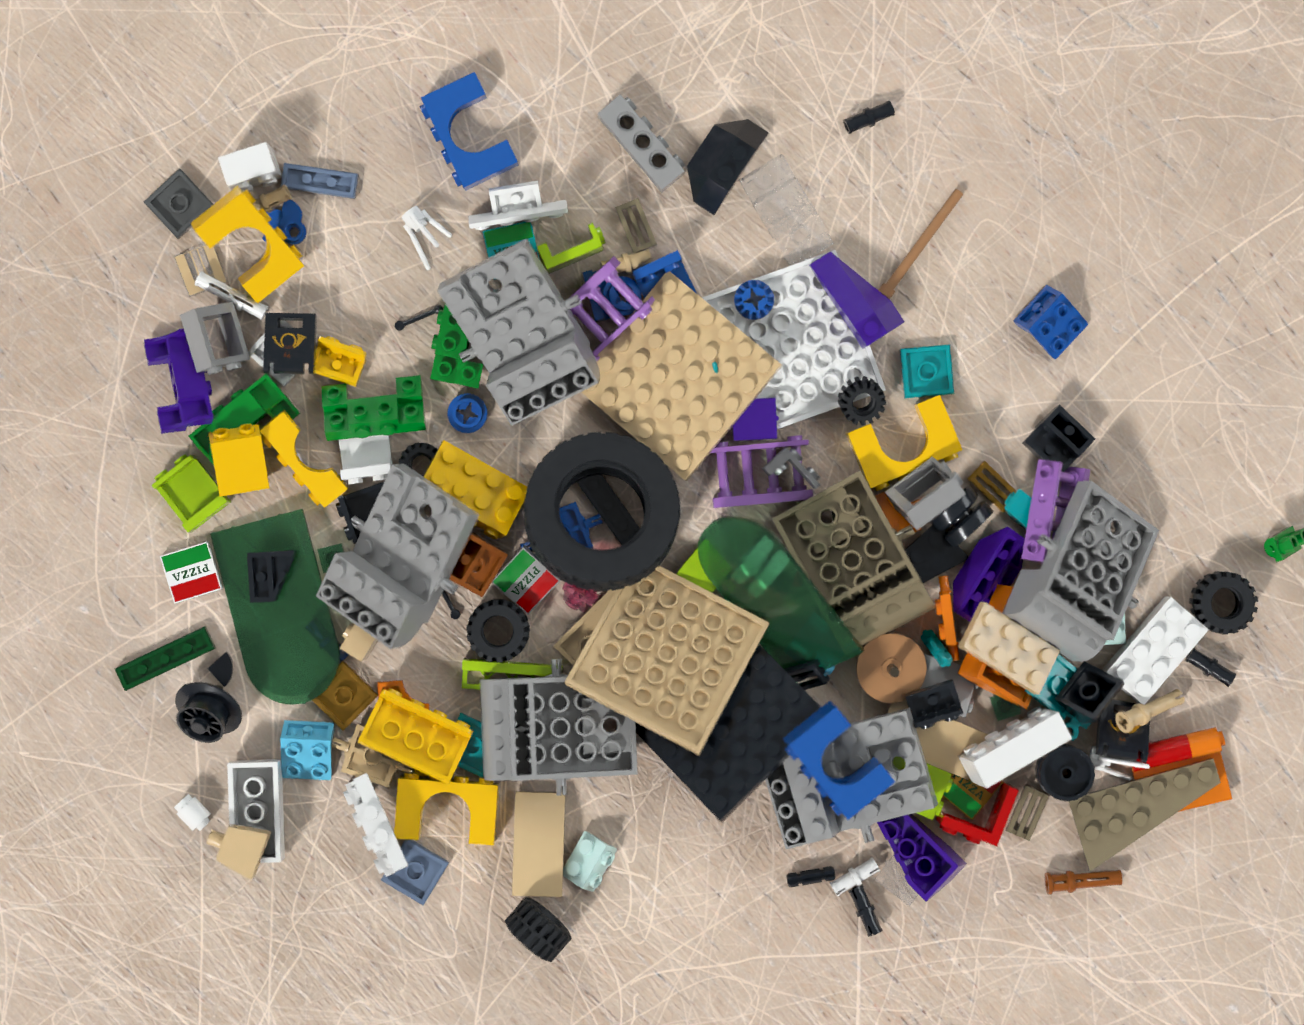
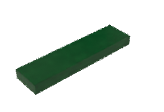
[115,626,216,691]

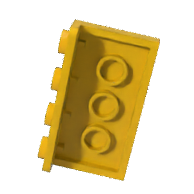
[423,440,527,539]
[358,688,473,785]

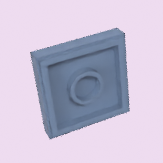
[381,839,449,905]

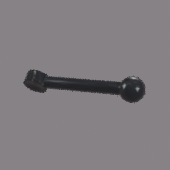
[394,305,443,331]
[442,589,460,619]

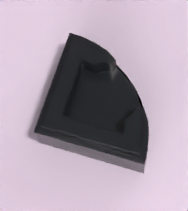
[208,652,233,687]

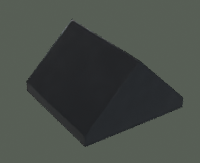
[1055,661,1125,724]

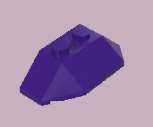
[953,527,1025,622]

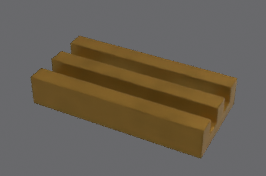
[967,461,1017,513]

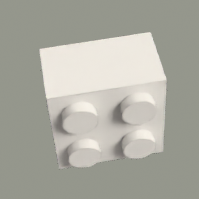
[218,142,282,192]

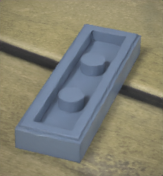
[280,163,359,199]

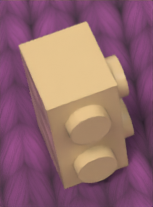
[340,623,378,661]

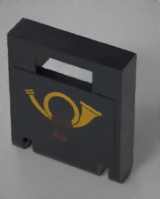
[263,313,317,374]
[1096,699,1150,763]

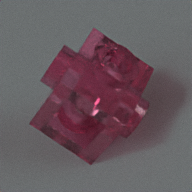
[562,583,599,612]

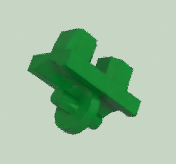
[1264,526,1304,562]

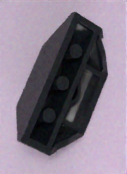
[687,119,769,216]

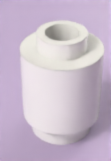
[174,794,211,831]

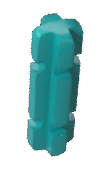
[920,629,953,667]

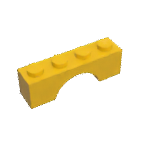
[260,410,348,508]

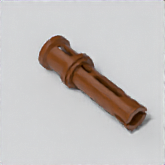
[1045,870,1122,895]

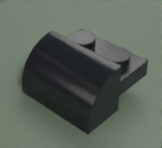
[1022,404,1095,472]

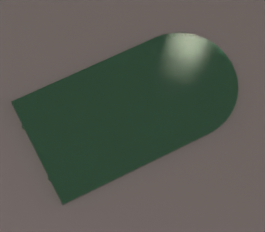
[210,509,340,705]
[698,516,864,682]

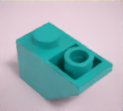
[1004,488,1032,529]

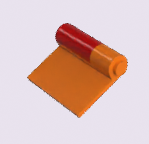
[1131,727,1232,812]

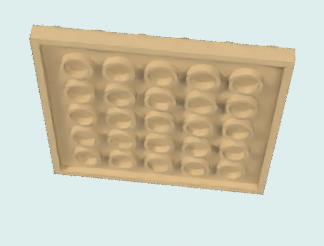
[581,272,783,481]
[565,566,769,755]

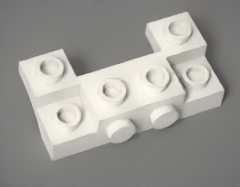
[343,773,408,877]

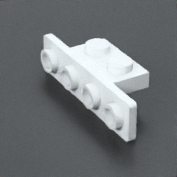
[468,180,568,230]

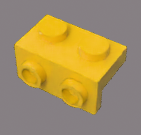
[315,336,366,387]

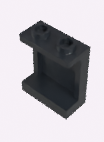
[336,481,385,544]

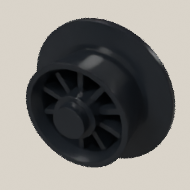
[175,682,242,743]

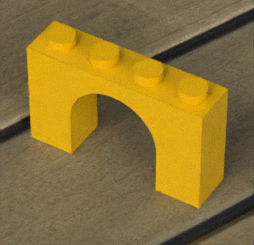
[190,185,304,304]
[846,395,963,491]
[394,772,499,846]

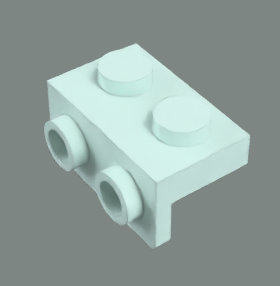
[563,831,617,892]

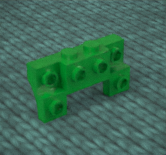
[430,305,484,389]
[188,373,301,465]
[321,375,426,441]

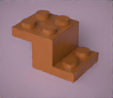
[449,531,508,597]

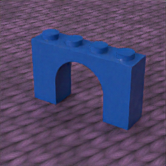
[419,72,519,191]
[783,701,895,820]

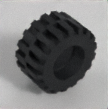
[1189,571,1258,634]
[466,599,530,662]
[505,897,572,962]

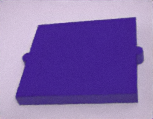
[733,398,779,441]

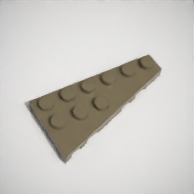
[1069,758,1221,872]

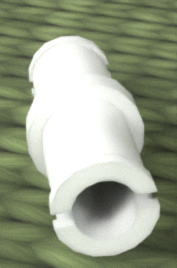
[830,857,880,897]

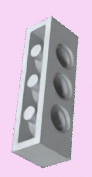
[597,94,685,193]

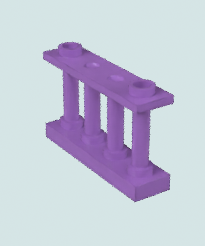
[569,256,655,361]
[710,435,813,508]
[1021,459,1090,562]

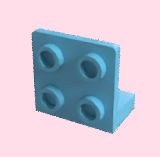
[280,720,334,780]

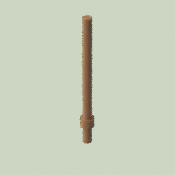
[878,189,964,300]

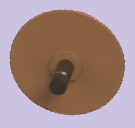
[856,633,927,703]

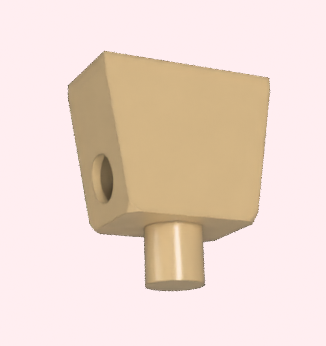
[207,824,271,880]

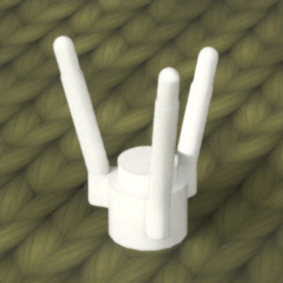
[402,206,452,270]
[1089,745,1150,781]

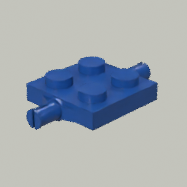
[520,502,603,551]

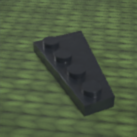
[904,525,968,583]

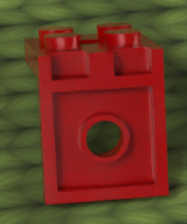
[935,782,1019,847]

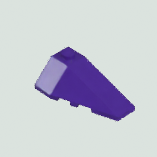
[809,251,904,349]
[877,814,967,902]

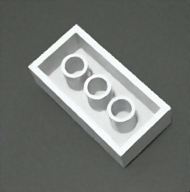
[1102,596,1209,705]
[958,707,1072,788]
[227,759,285,863]

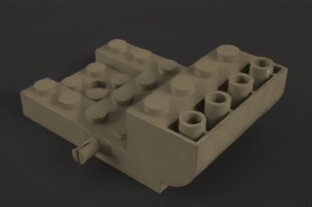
[772,471,936,655]

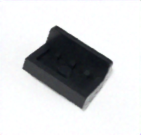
[905,679,963,729]

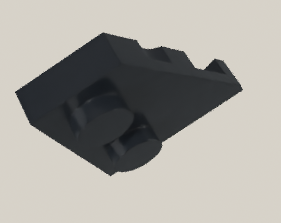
[247,550,296,603]

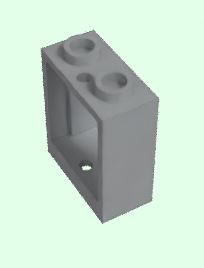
[180,302,250,375]
[885,456,965,530]

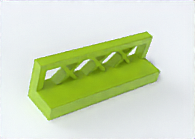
[462,658,563,690]

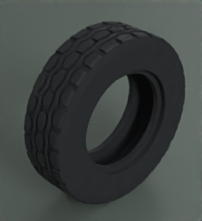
[524,432,680,591]

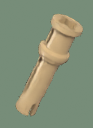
[1115,689,1185,733]

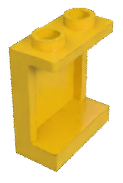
[209,424,269,497]

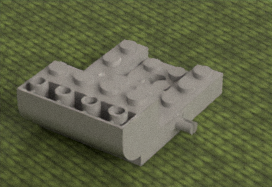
[437,239,600,426]
[316,464,479,649]
[1003,481,1159,662]
[480,659,638,796]
[765,708,938,849]

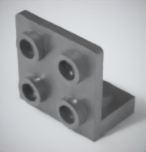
[762,447,820,489]

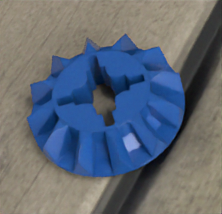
[602,276,642,316]
[734,280,774,320]
[447,393,487,433]

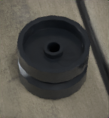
[930,485,994,548]
[1035,744,1095,802]

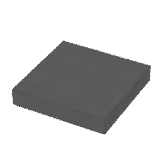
[144,168,214,239]

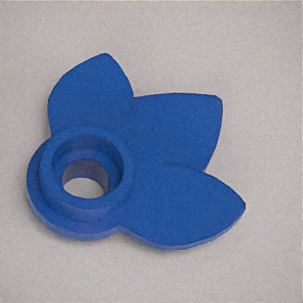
[262,199,307,245]

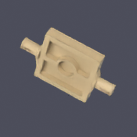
[331,724,413,787]

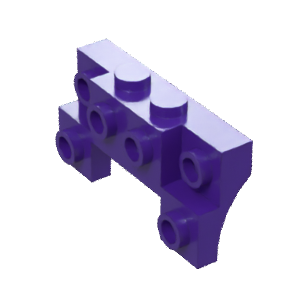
[144,328,213,434]

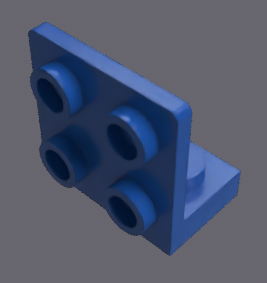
[632,250,697,299]
[1013,285,1088,359]

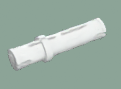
[194,271,269,320]

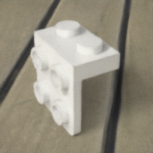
[339,435,393,484]

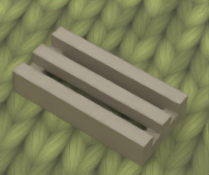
[615,198,657,253]
[1006,785,1049,841]

